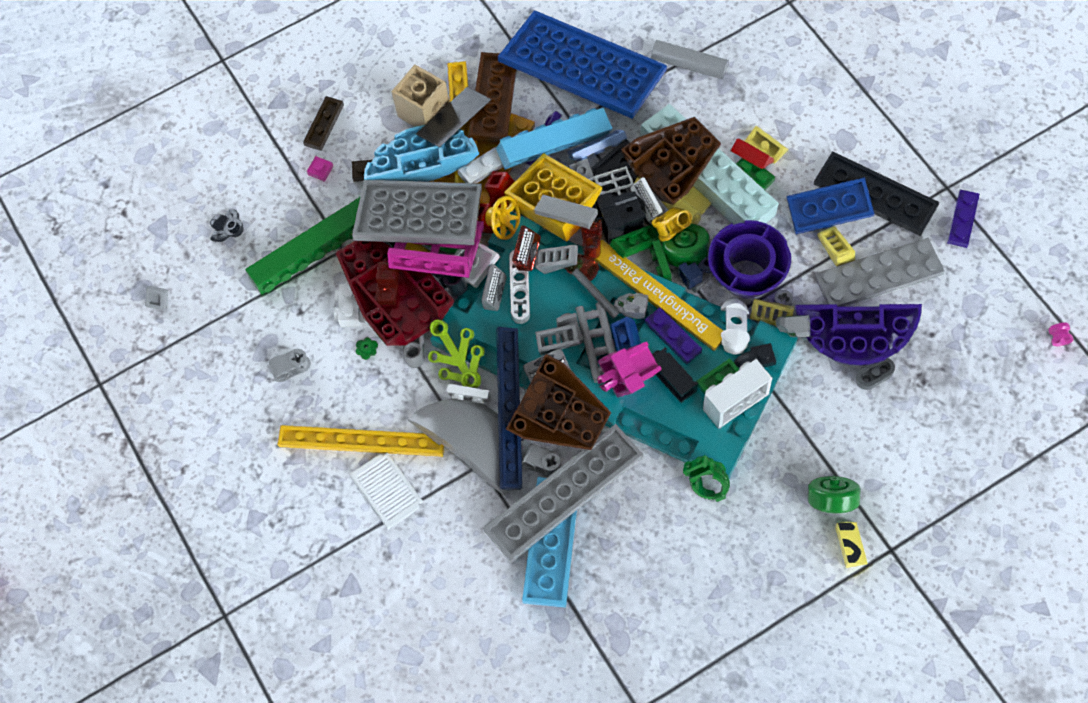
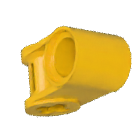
[652,207,692,242]

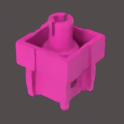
[597,341,662,398]

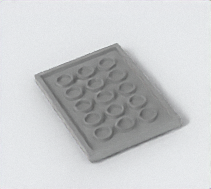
[352,180,482,245]

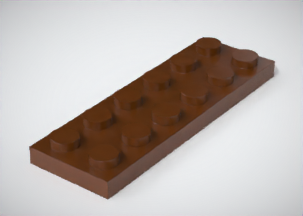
[468,52,517,142]

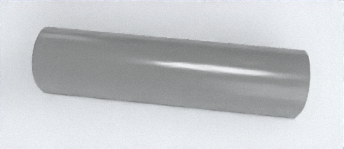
[651,40,729,79]

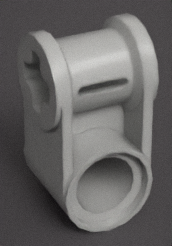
[403,334,424,368]
[269,349,311,382]
[522,443,562,477]

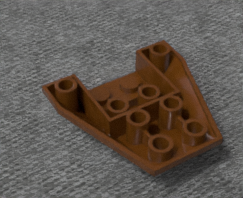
[621,117,721,205]
[506,354,611,450]

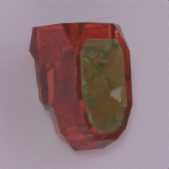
[565,253,599,281]

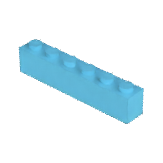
[496,108,613,169]

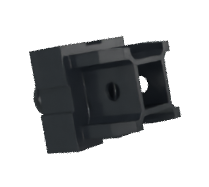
[588,191,646,245]

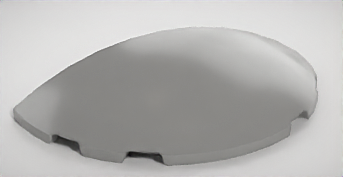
[408,399,509,496]

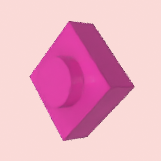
[307,156,334,182]

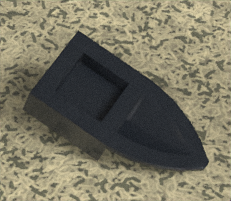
[733,343,776,368]

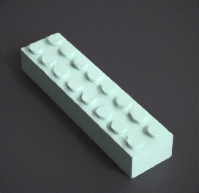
[640,104,779,225]

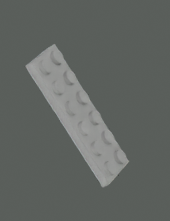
[815,238,945,307]

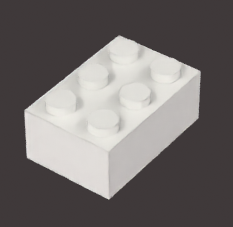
[703,359,772,429]

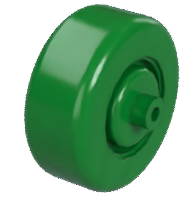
[662,223,711,267]
[808,476,861,513]

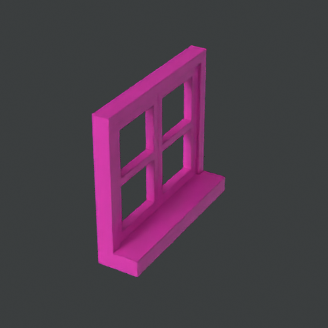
[387,221,484,278]

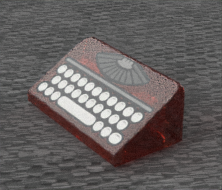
[512,225,541,271]

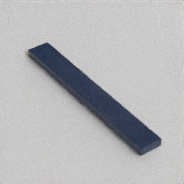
[496,327,523,490]

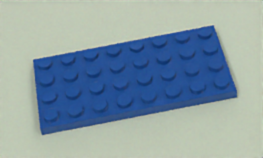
[498,10,667,119]

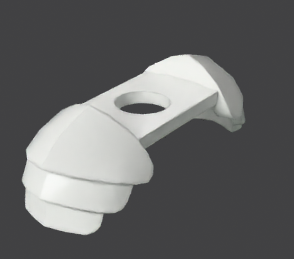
[721,297,750,354]

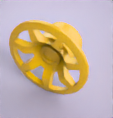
[485,196,520,240]

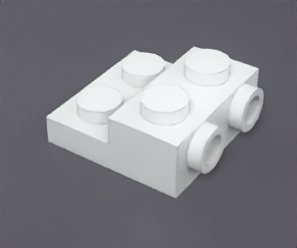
[454,243,500,288]
[334,284,369,327]

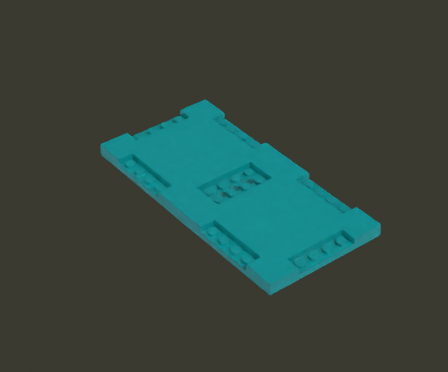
[430,212,798,479]

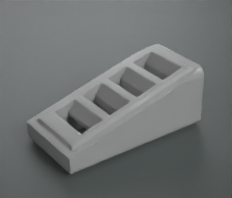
[535,245,578,274]
[535,324,580,355]

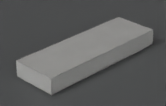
[534,195,598,229]

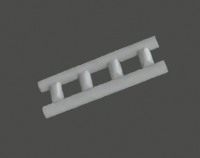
[576,302,616,383]

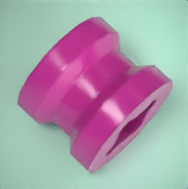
[1048,323,1074,347]

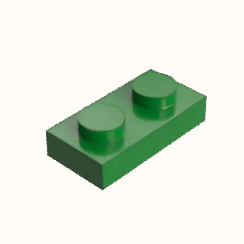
[736,158,776,190]
[650,240,672,282]
[696,358,739,395]

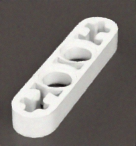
[509,249,530,324]

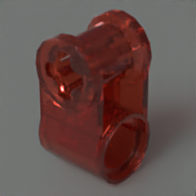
[581,220,602,260]

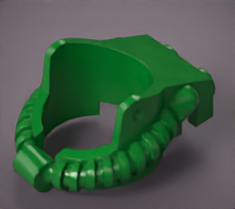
[683,455,730,502]

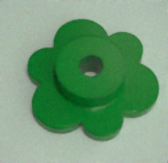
[356,337,378,360]

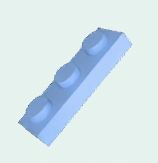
[567,129,627,162]

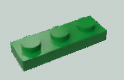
[610,224,662,258]

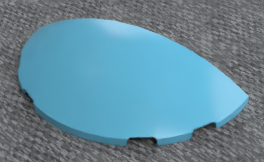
[364,125,479,182]

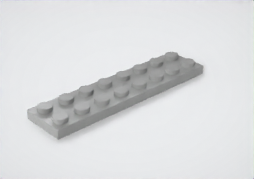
[483,424,643,563]

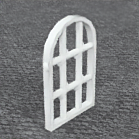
[589,166,634,205]

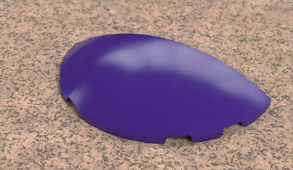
[795,304,922,365]

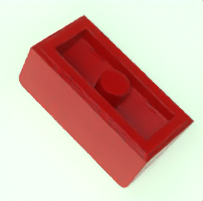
[731,138,774,169]

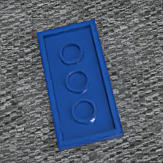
[786,177,875,235]

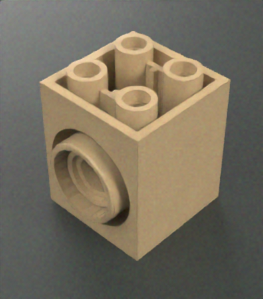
[391,64,450,127]

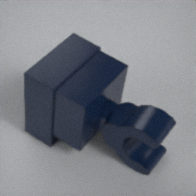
[678,257,711,290]

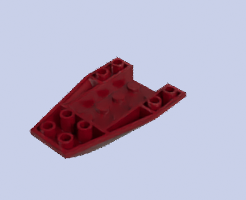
[336,241,454,346]

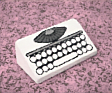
[631,178,663,222]

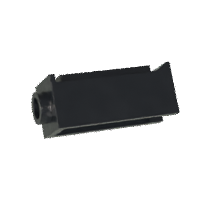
[652,347,698,403]

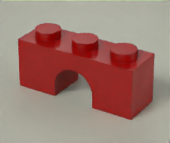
[478,171,515,234]

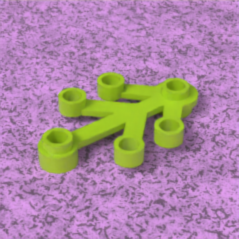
[428,320,485,388]

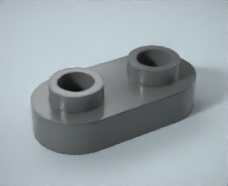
[856,358,895,390]

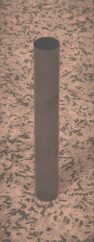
[572,268,619,318]

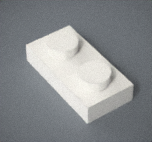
[447,384,491,404]

